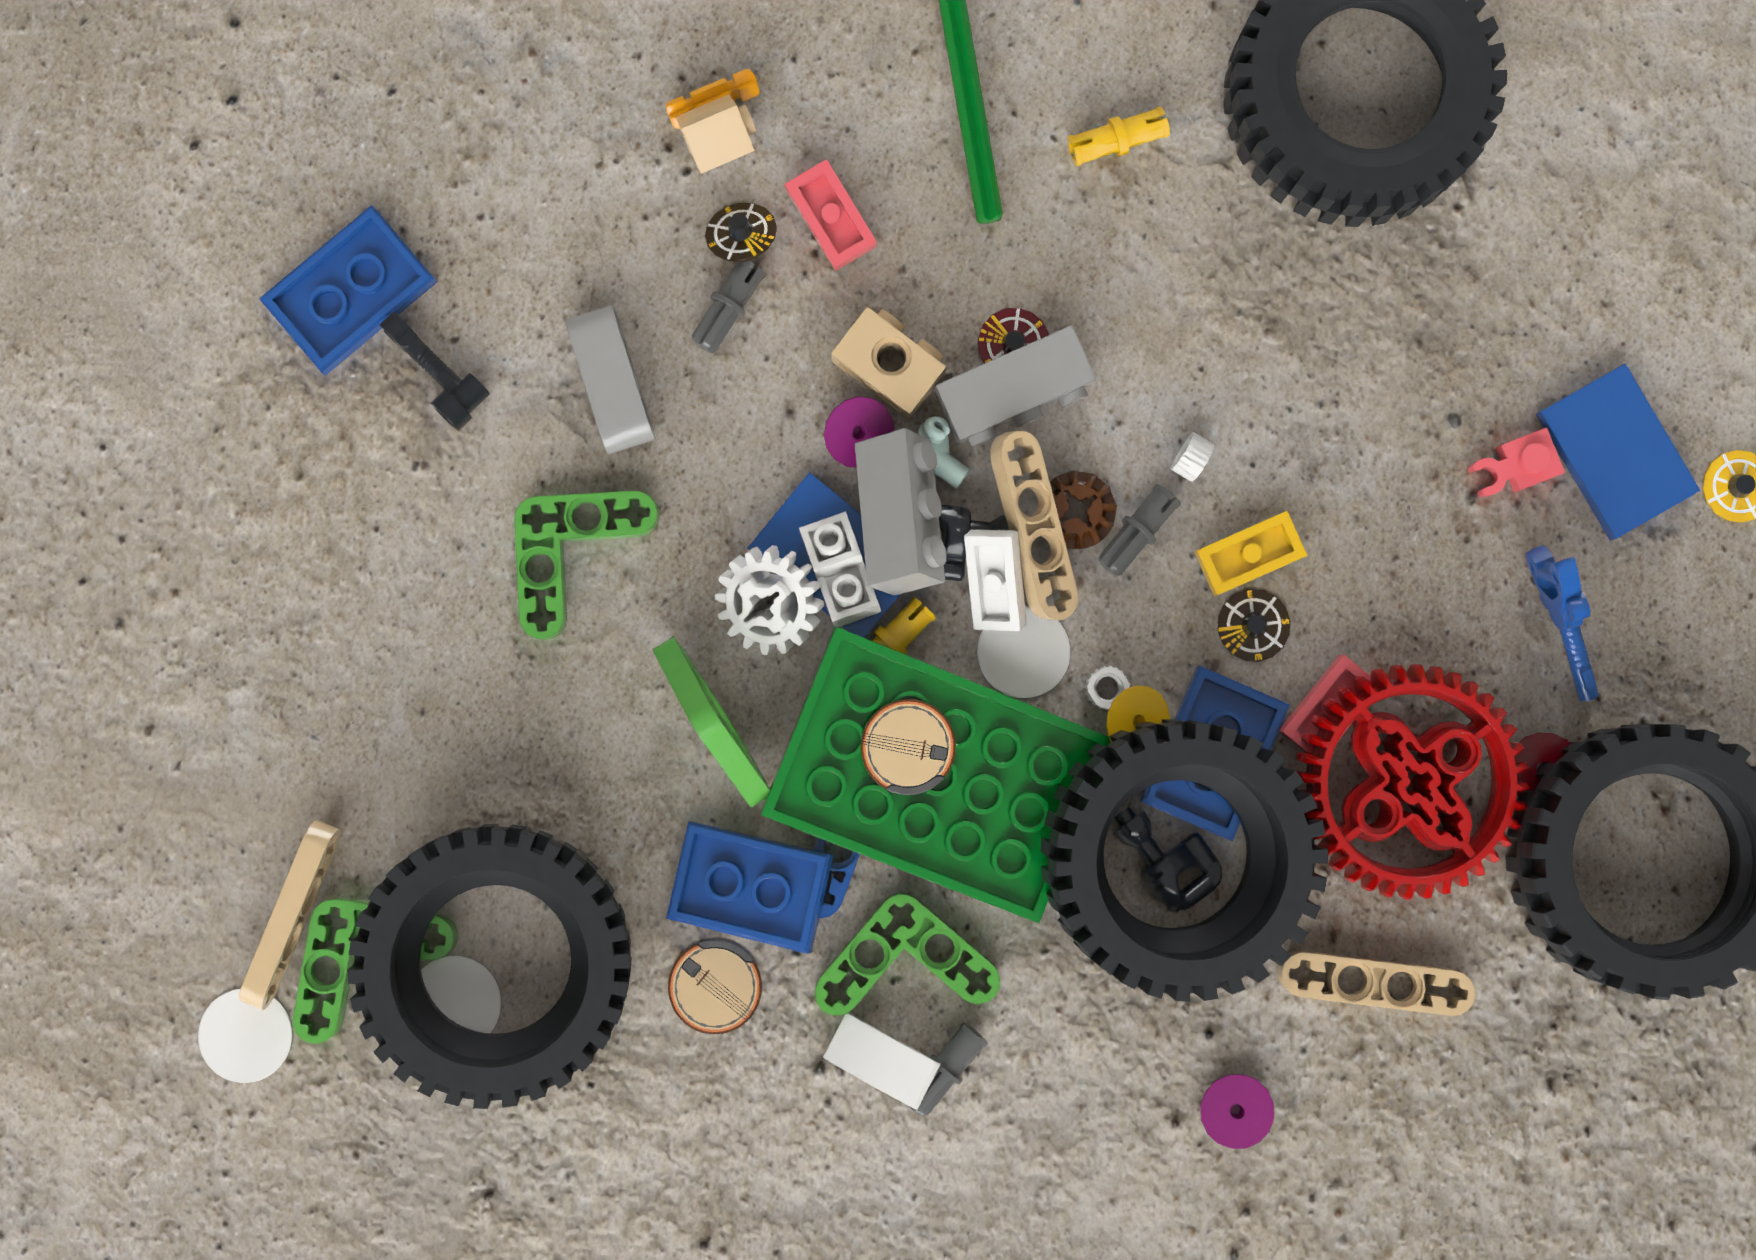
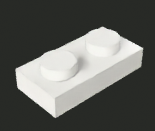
[964,530,1027,631]

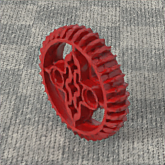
[1295,664,1530,900]

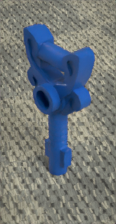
[1525,545,1599,701]

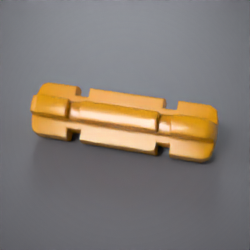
[665,68,760,129]

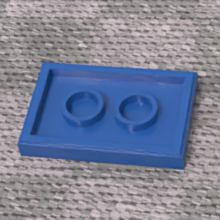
[259,205,437,375]
[1536,363,1701,541]
[747,472,901,638]
[1140,666,1290,841]
[666,821,833,954]

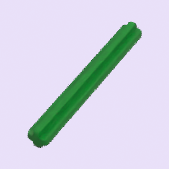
[938,0,1003,224]

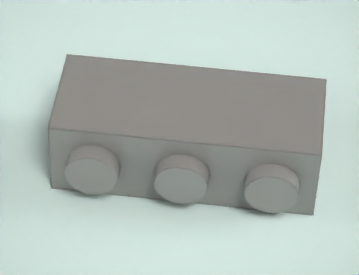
[933,325,1096,447]
[855,428,946,596]

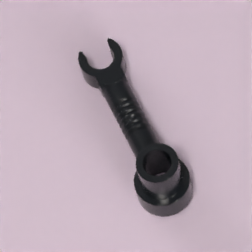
[380,312,490,432]

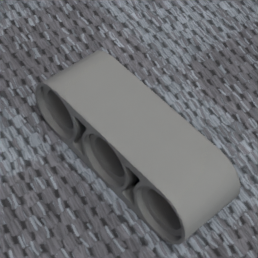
[565,305,656,454]

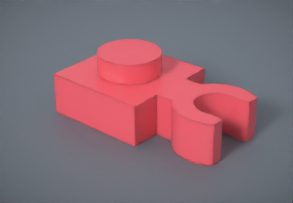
[1467,427,1565,497]

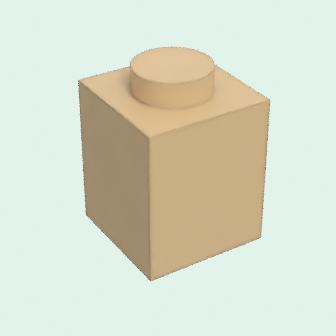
[675,94,757,174]

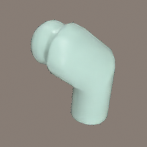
[917,416,970,489]

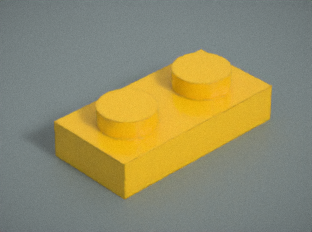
[1194,511,1308,597]

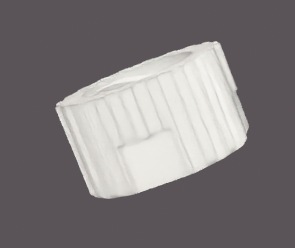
[1170,432,1214,481]
[1084,666,1130,710]

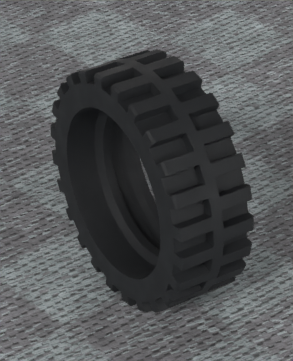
[1505,724,1756,1000]

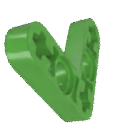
[514,491,660,640]
[815,892,1000,1016]
[293,898,458,1044]

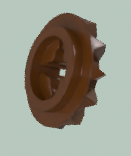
[1050,470,1117,549]

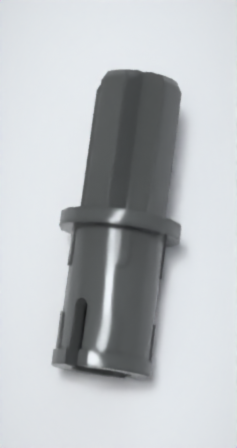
[691,260,766,353]
[1099,484,1181,576]
[909,1022,988,1117]

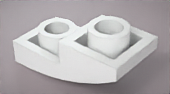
[799,511,881,627]
[823,1013,940,1109]

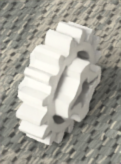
[715,545,824,655]

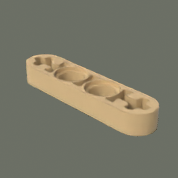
[990,431,1078,620]
[239,820,341,1010]
[1277,950,1475,1016]

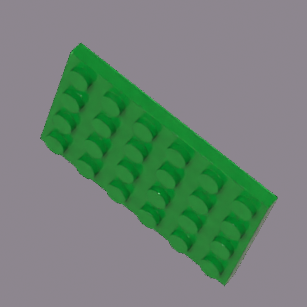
[760,627,1110,924]

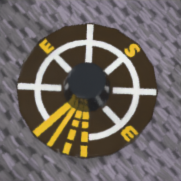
[705,203,777,262]
[1217,589,1290,662]

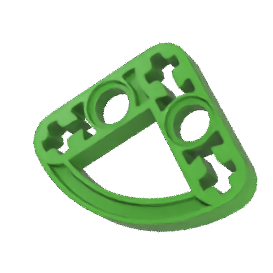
[652,636,770,808]

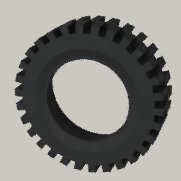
[1223,0,1507,227]
[1040,719,1328,1002]
[347,824,632,1109]

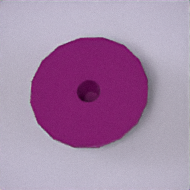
[824,396,895,468]
[1200,1074,1275,1149]

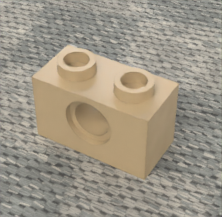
[831,307,946,421]

